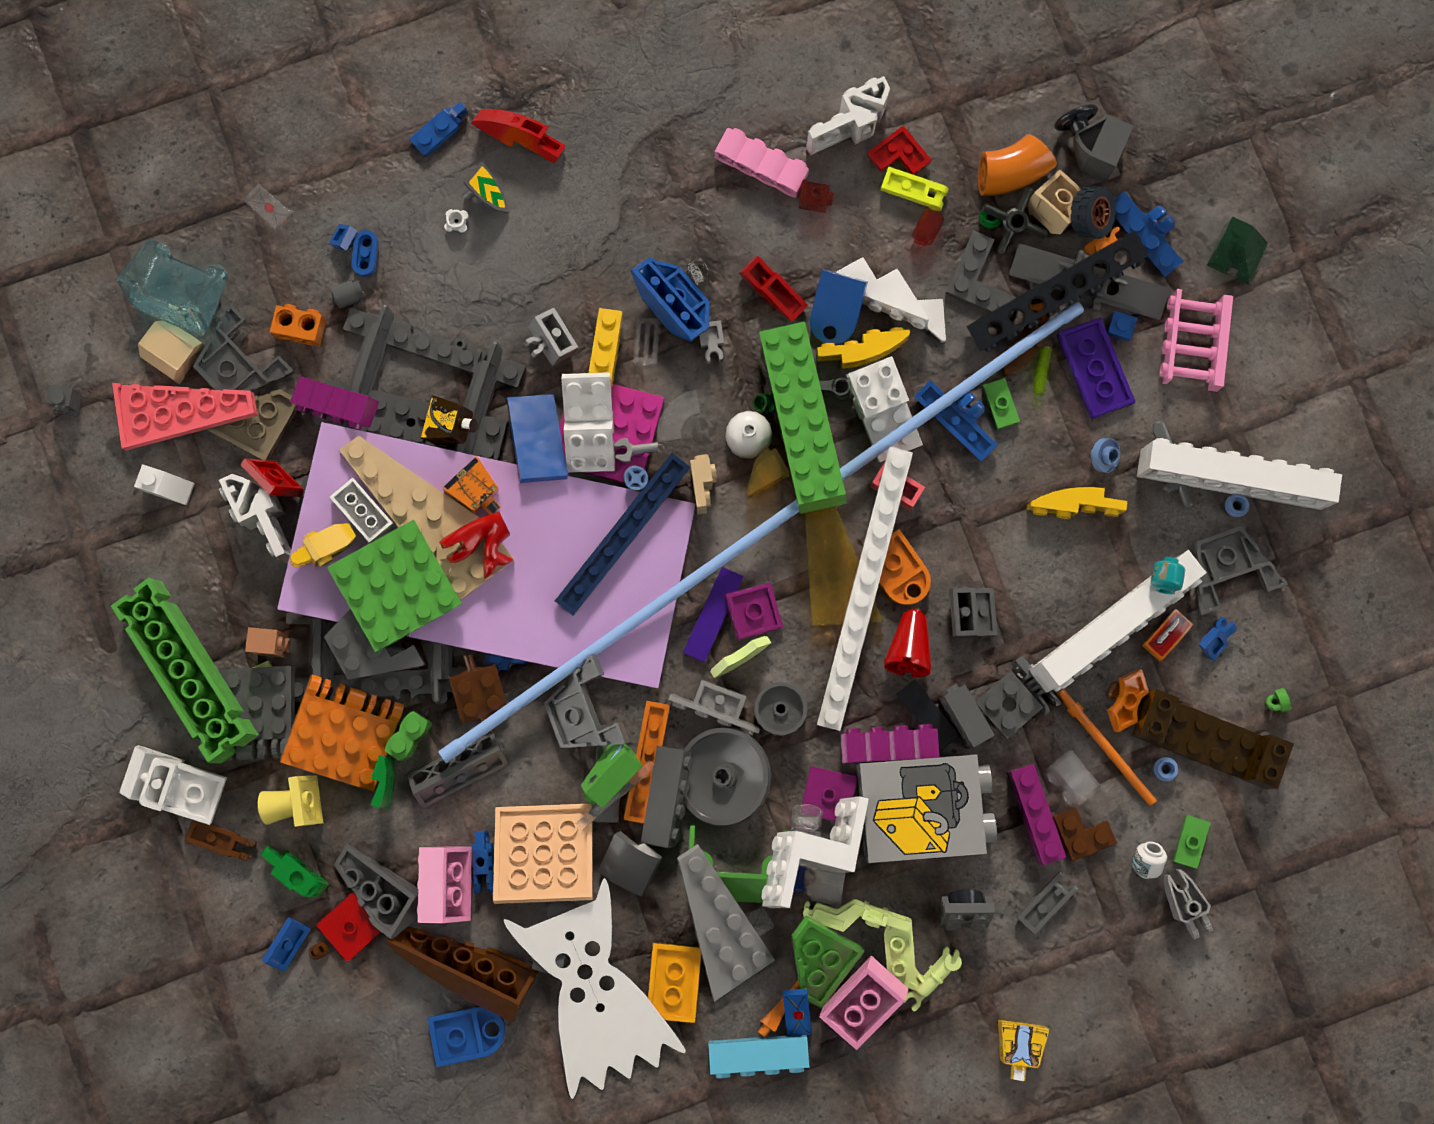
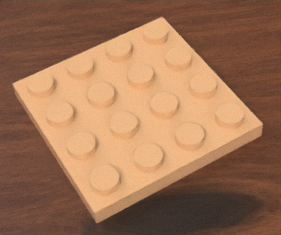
[493,804,593,904]

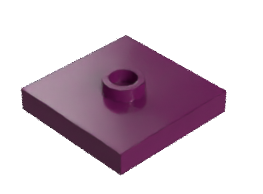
[724,582,783,641]
[800,766,857,821]

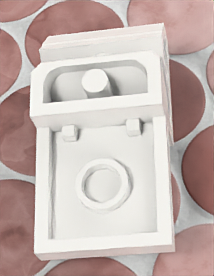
[806,76,890,156]
[846,356,923,462]
[561,373,615,472]
[219,474,291,564]
[119,745,227,825]

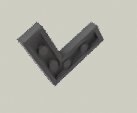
[945,230,1016,319]

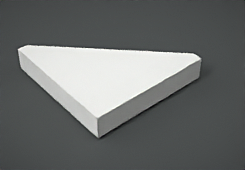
[918,299,946,343]

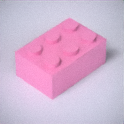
[417,846,472,923]
[819,956,908,1050]

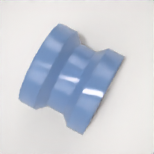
[623,466,648,490]

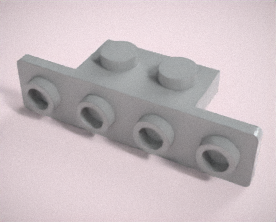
[668,680,761,735]

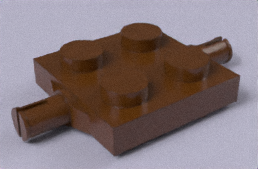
[449,653,507,734]

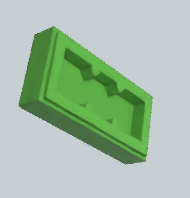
[982,378,1020,430]
[1172,815,1211,869]

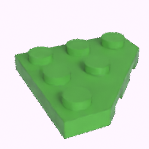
[792,916,865,1009]

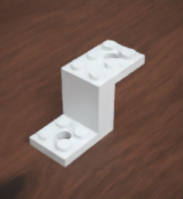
[762,796,868,908]

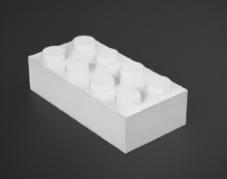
[330,478,393,544]

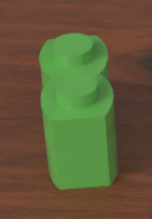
[385,711,432,762]

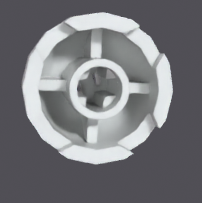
[725,411,772,459]

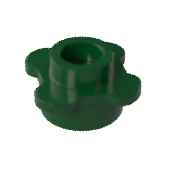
[752,390,775,416]

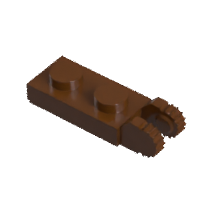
[184,820,257,862]

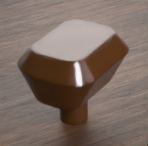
[1106,681,1120,699]
[309,942,329,960]

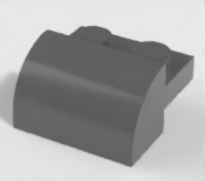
[949,587,997,638]

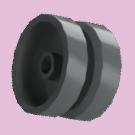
[754,682,807,736]

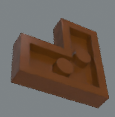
[1052,807,1117,862]

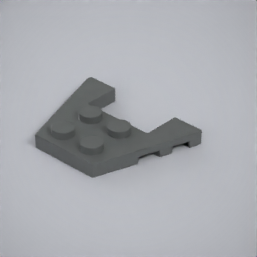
[193,304,294,392]
[1194,526,1288,616]
[324,609,425,680]
[544,654,630,748]

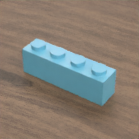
[708,1035,809,1078]

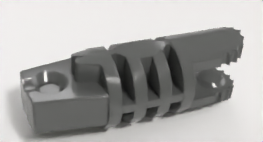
[1011,656,1061,715]

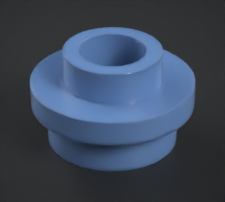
[1225,494,1249,518]
[1153,757,1178,781]

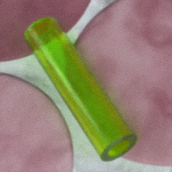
[1033,346,1052,394]

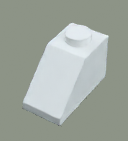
[134,465,195,506]

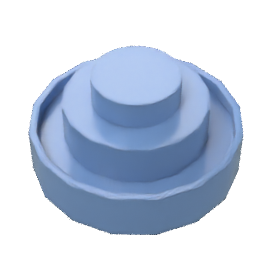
[1091,438,1120,473]

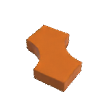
[1107,669,1149,732]

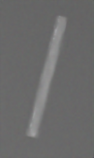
[575,761,654,831]

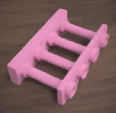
[1159,289,1233,392]

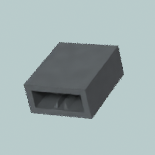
[938,683,995,749]

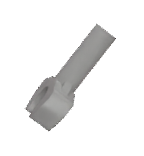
[614,438,659,463]

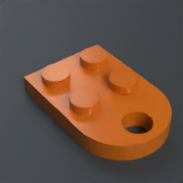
[860,529,931,605]

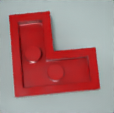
[867,126,932,175]

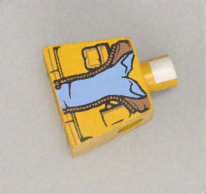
[998,1020,1049,1081]

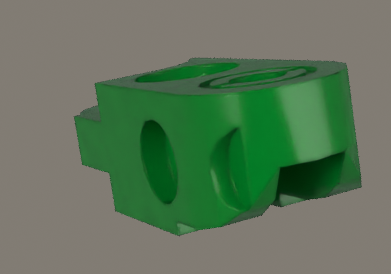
[261,846,329,897]

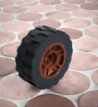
[1070,186,1116,239]

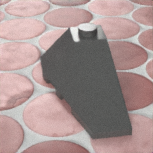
[334,844,418,939]

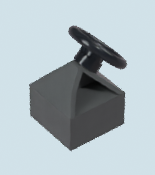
[1054,104,1134,183]

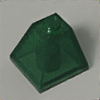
[1207,216,1268,285]

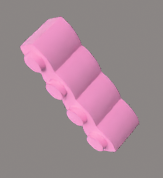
[715,128,809,198]

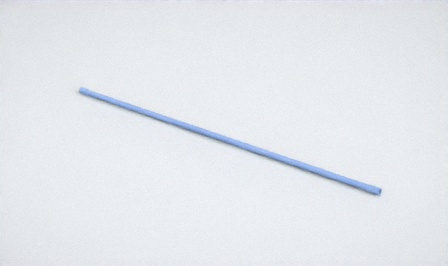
[438,301,1084,763]

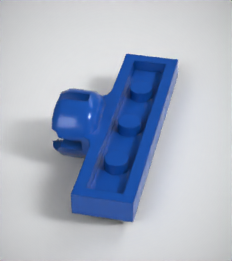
[1114,191,1184,277]
[914,380,998,462]

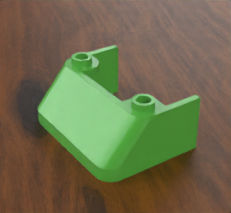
[689,825,788,903]

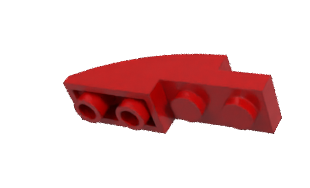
[471,109,566,164]

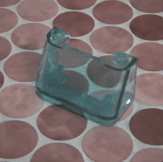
[116,238,229,336]

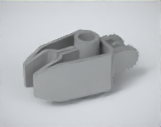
[1164,869,1213,940]

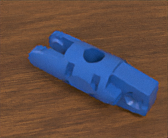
[472,830,494,894]

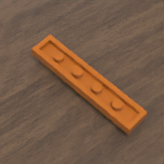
[624,701,670,823]

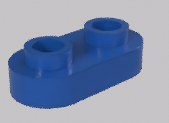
[352,230,379,277]

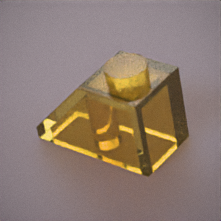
[746,448,790,499]

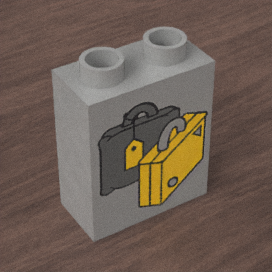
[856,755,997,863]

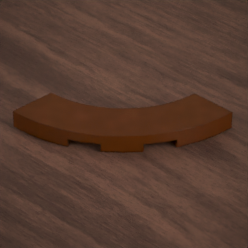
[996,298,1050,377]

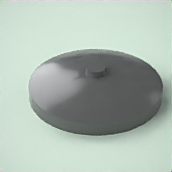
[683,728,771,825]

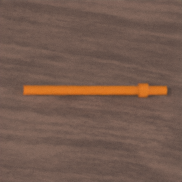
[1056,689,1157,806]

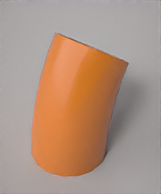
[978,134,1057,196]

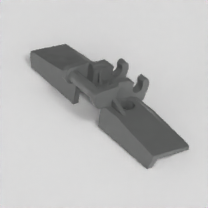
[1009,243,1171,320]

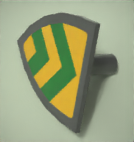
[462,161,509,213]

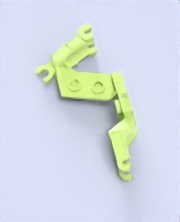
[803,899,962,1011]

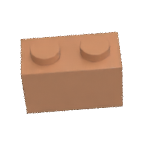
[245,627,291,658]

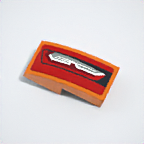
[1142,609,1193,662]

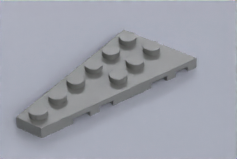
[677,844,775,1002]

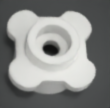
[444,209,469,233]

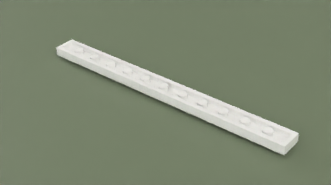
[817,447,913,731]

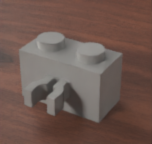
[524,308,578,367]

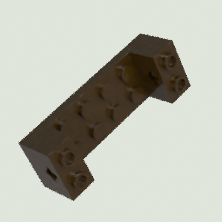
[1131,689,1294,790]

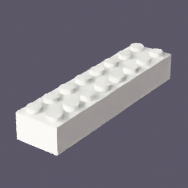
[1137,438,1342,510]
[1029,550,1206,693]

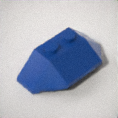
[631,257,710,342]

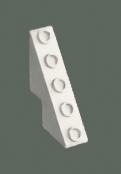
[836,257,929,329]

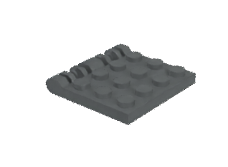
[198,666,295,762]

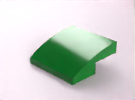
[371,755,395,808]

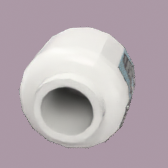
[1132,842,1167,879]

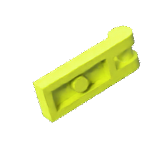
[880,167,949,211]

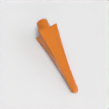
[758,980,799,1038]

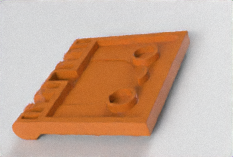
[280,674,404,792]

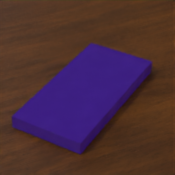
[1056,317,1136,420]

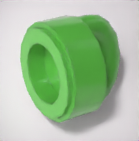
[1266,688,1292,713]

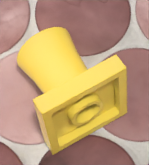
[258,775,323,827]

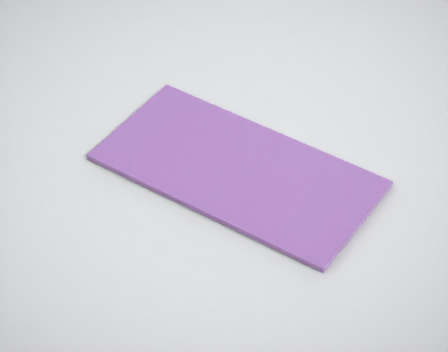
[277,422,696,689]

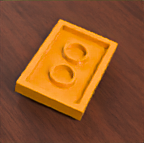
[648,943,701,1023]

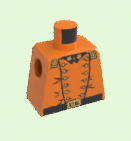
[443,456,502,514]

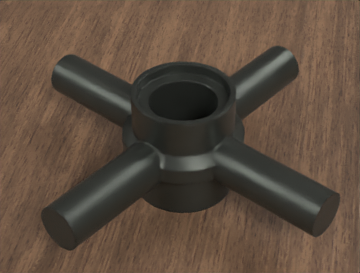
[982,186,1048,255]

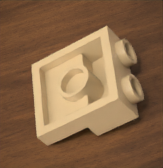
[690,454,717,515]

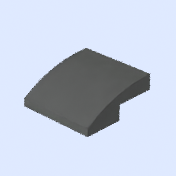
[598,831,662,896]

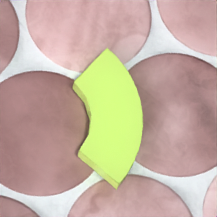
[710,636,771,678]

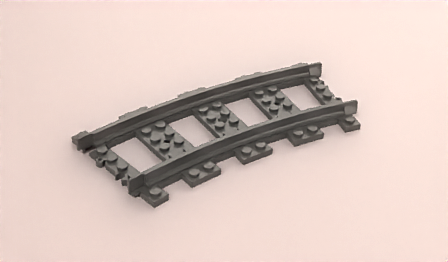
[286,305,526,704]

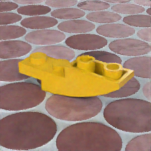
[816,327,910,369]
[1027,487,1127,519]

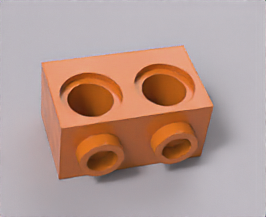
[269,304,327,347]

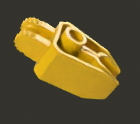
[290,523,356,568]

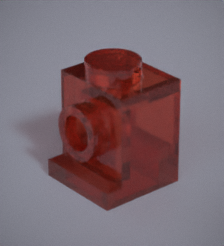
[799,179,834,213]

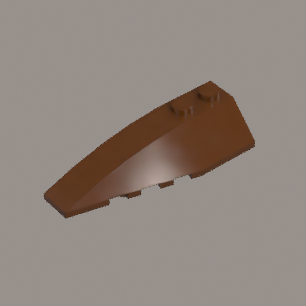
[386,926,538,1023]

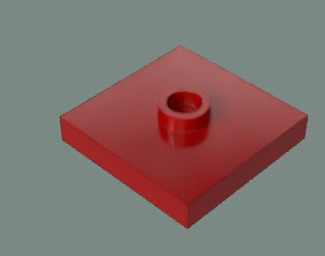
[241,458,304,497]
[316,892,381,962]

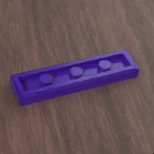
[683,567,744,663]

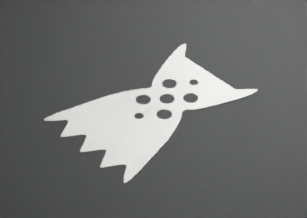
[504,878,685,1099]

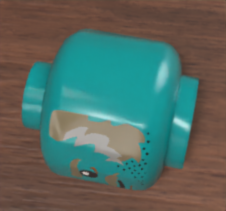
[1151,557,1186,595]

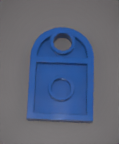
[810,269,868,345]
[427,1006,506,1067]

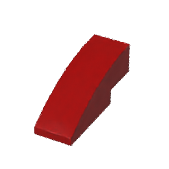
[738,256,808,322]

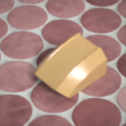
[1027,170,1081,234]
[138,320,205,384]

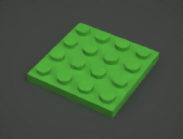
[327,520,462,653]

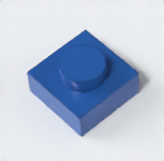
[329,224,357,251]
[1107,311,1137,342]

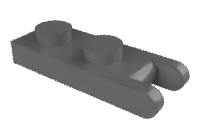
[1016,870,1079,935]

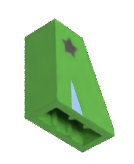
[581,744,643,808]

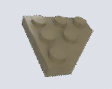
[206,389,297,461]

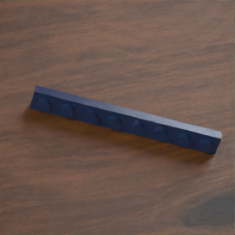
[554,453,691,616]

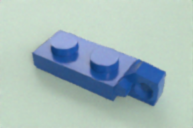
[409,102,468,158]

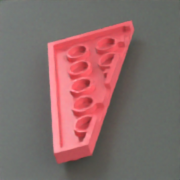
[112,383,258,451]

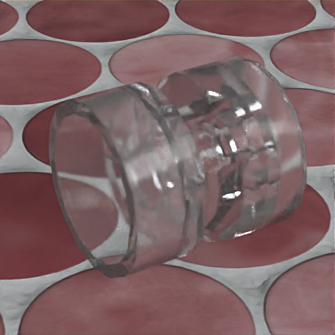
[790,804,823,837]

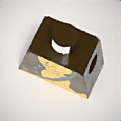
[421,395,478,446]

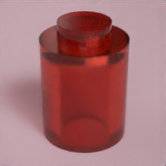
[911,209,945,247]

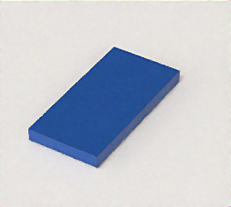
[507,394,568,483]

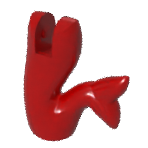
[439,512,513,579]

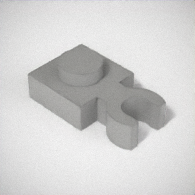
[699,320,724,363]

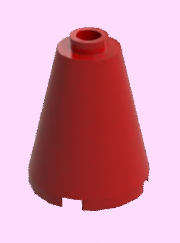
[884,609,932,677]

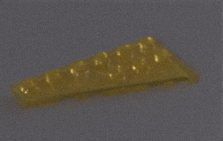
[805,506,883,626]

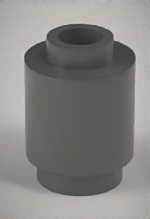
[329,280,365,309]

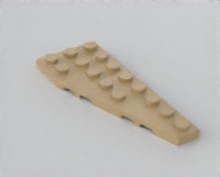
[339,436,514,601]

